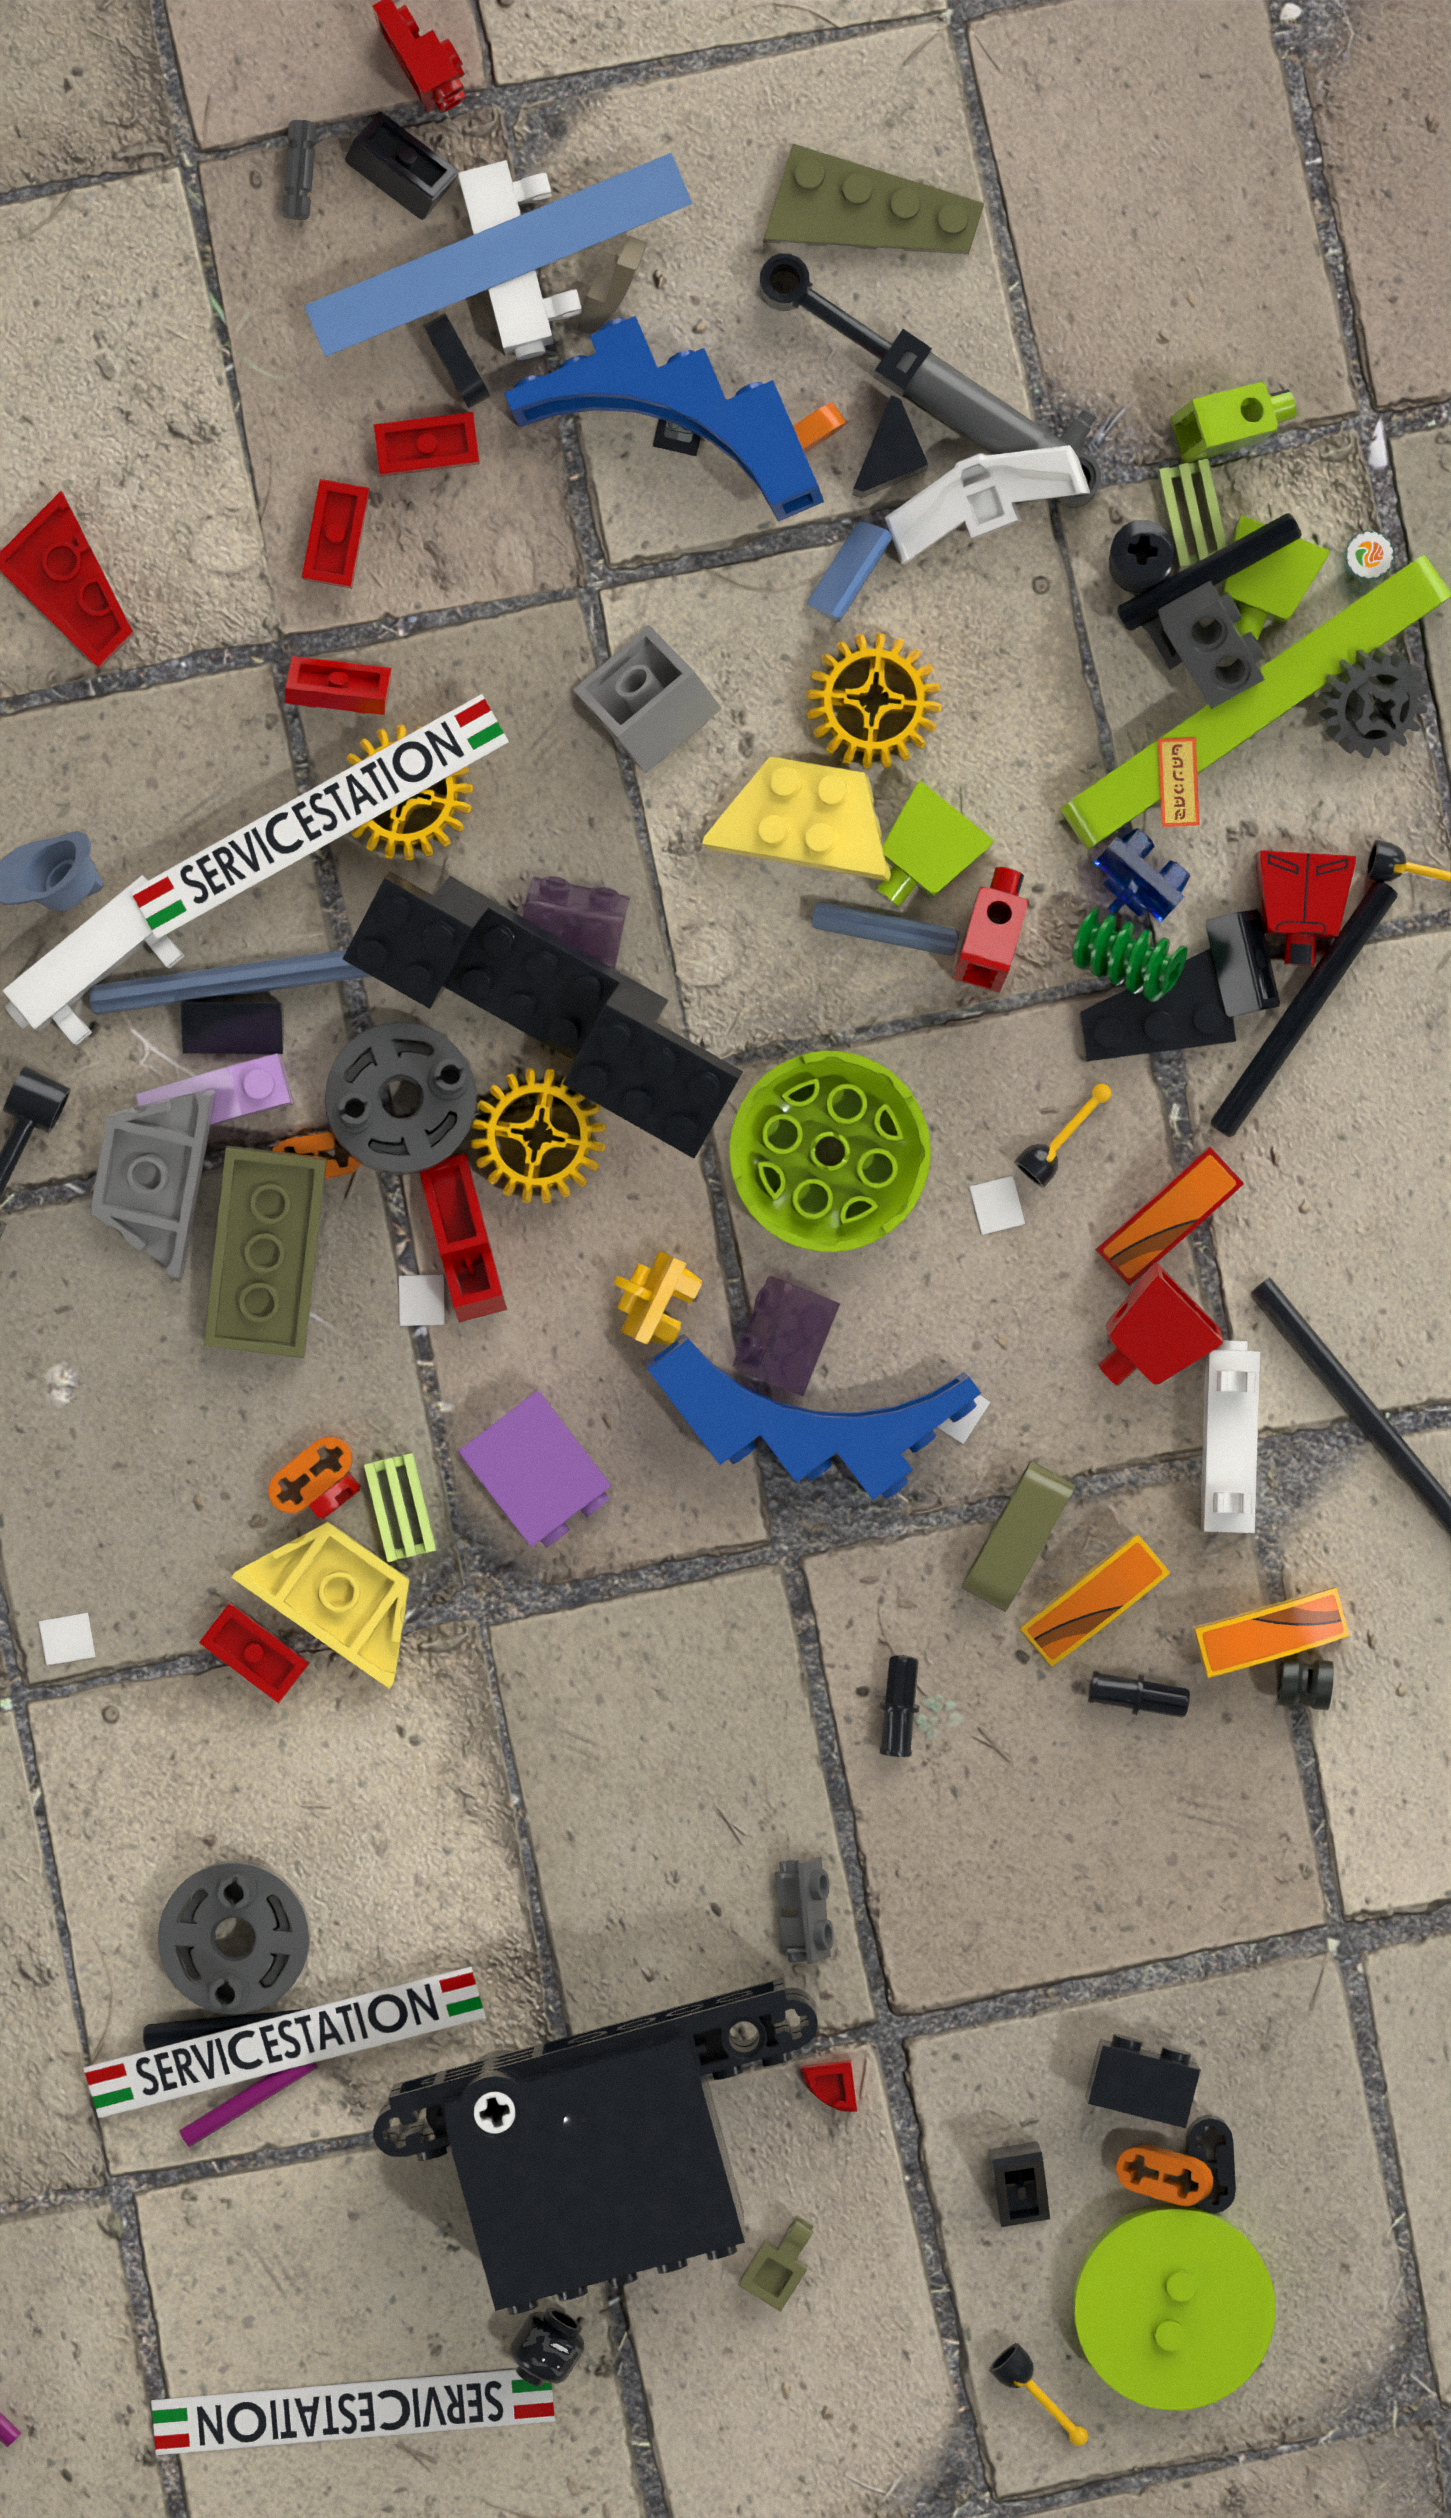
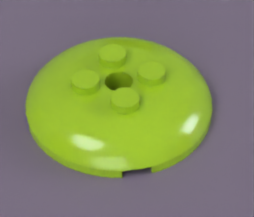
[729,1051,931,1252]

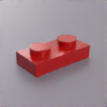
[373,412,480,477]
[302,479,370,589]
[285,656,392,715]
[199,1602,310,1704]

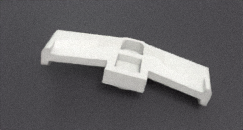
[884,445,1090,565]

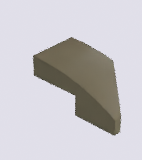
[577,236,648,334]

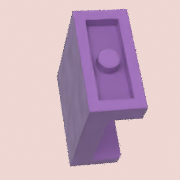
[458,1389,612,1548]

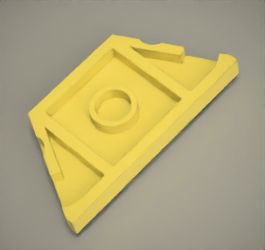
[702,756,891,881]
[231,1521,410,1689]

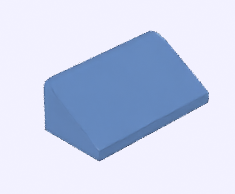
[808,521,892,623]

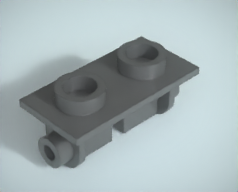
[775,1857,834,1964]

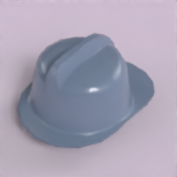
[0,831,103,912]

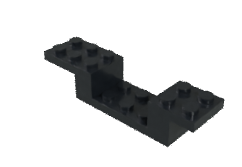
[342,871,743,1159]

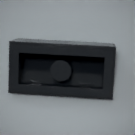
[345,111,460,220]
[1205,909,1280,1017]
[181,1002,284,1054]

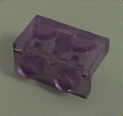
[523,876,630,969]
[732,1275,840,1396]

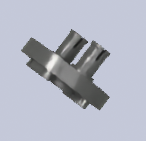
[325,1022,476,1175]
[158,1861,311,2014]

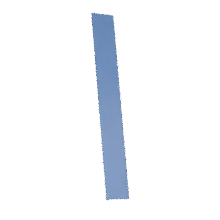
[304,153,693,357]

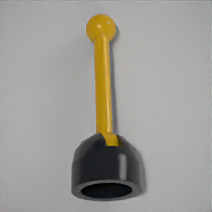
[1366,839,1451,882]
[1014,1083,1112,1188]
[989,2343,1089,2446]

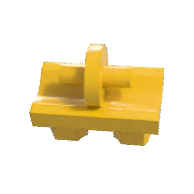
[612,1251,702,1346]

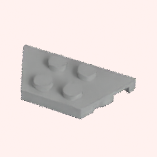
[90,1089,216,1278]

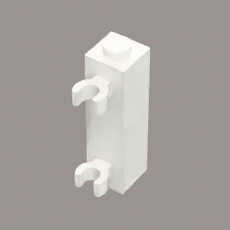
[458,160,582,360]
[3,875,185,1045]
[1200,1340,1260,1533]

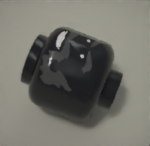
[510,2308,584,2387]

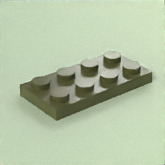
[204,1146,327,1358]

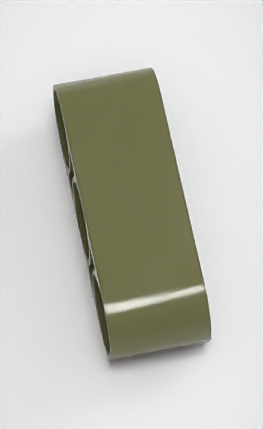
[961,1461,1075,1612]

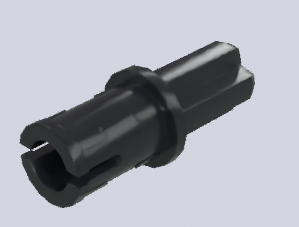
[880,1655,920,1757]
[1088,1671,1190,1718]

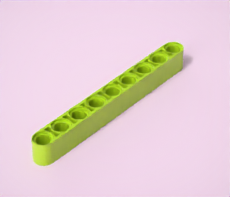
[1059,554,1451,850]

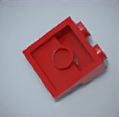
[372,0,466,113]

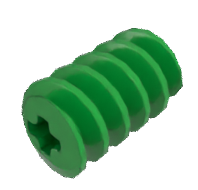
[1072,907,1188,1002]

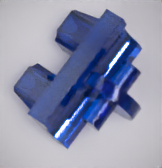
[1094,828,1191,922]

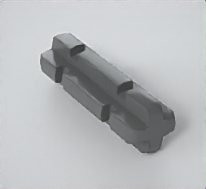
[282,120,317,220]

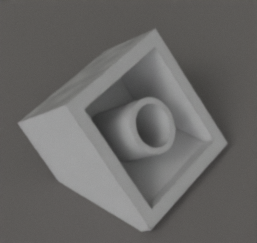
[573,625,722,774]

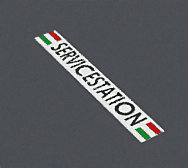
[130,694,509,939]
[83,1967,486,2118]
[151,2369,555,2455]

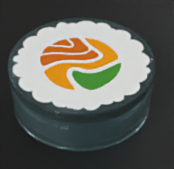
[1343,530,1395,582]

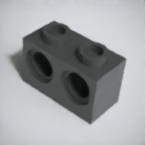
[1158,580,1265,709]

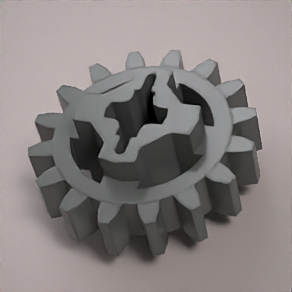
[1318,647,1428,758]

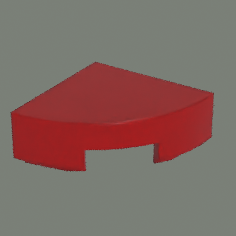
[308,1473,361,1519]
[801,2060,857,2112]

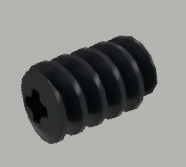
[1108,520,1175,597]

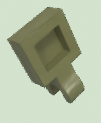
[738,2215,814,2312]

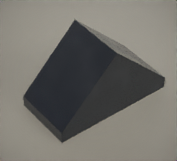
[852,395,928,499]
[988,2141,1050,2227]

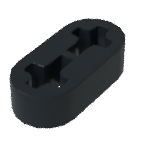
[423,313,490,409]
[1186,2115,1236,2214]

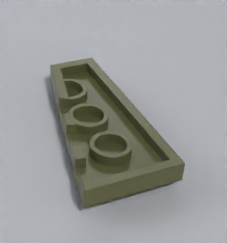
[763,144,984,255]

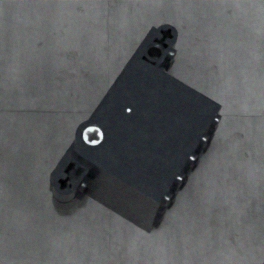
[373,1978,818,2315]

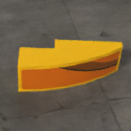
[1020,1533,1171,1667]
[1192,1587,1349,1678]

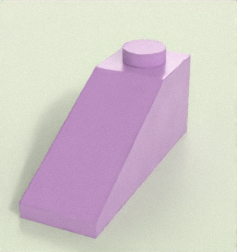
[136,1053,294,1126]

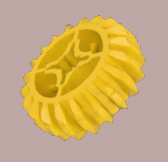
[806,633,941,770]
[346,725,473,861]
[471,1068,606,1203]

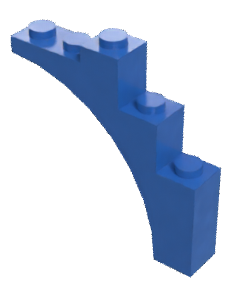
[504,316,824,522]
[645,1334,981,1500]

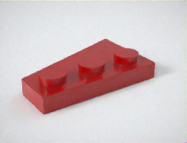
[0,490,134,669]

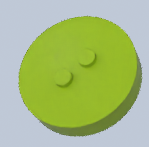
[1072,2203,1276,2411]

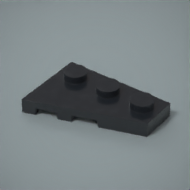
[1080,948,1236,1062]

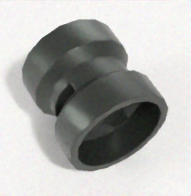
[1277,1656,1334,1711]

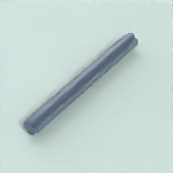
[89,950,371,1015]

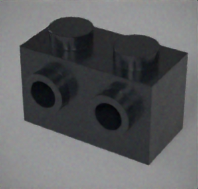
[1085,2034,1201,2128]

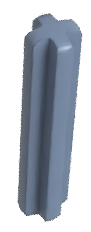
[811,902,959,956]

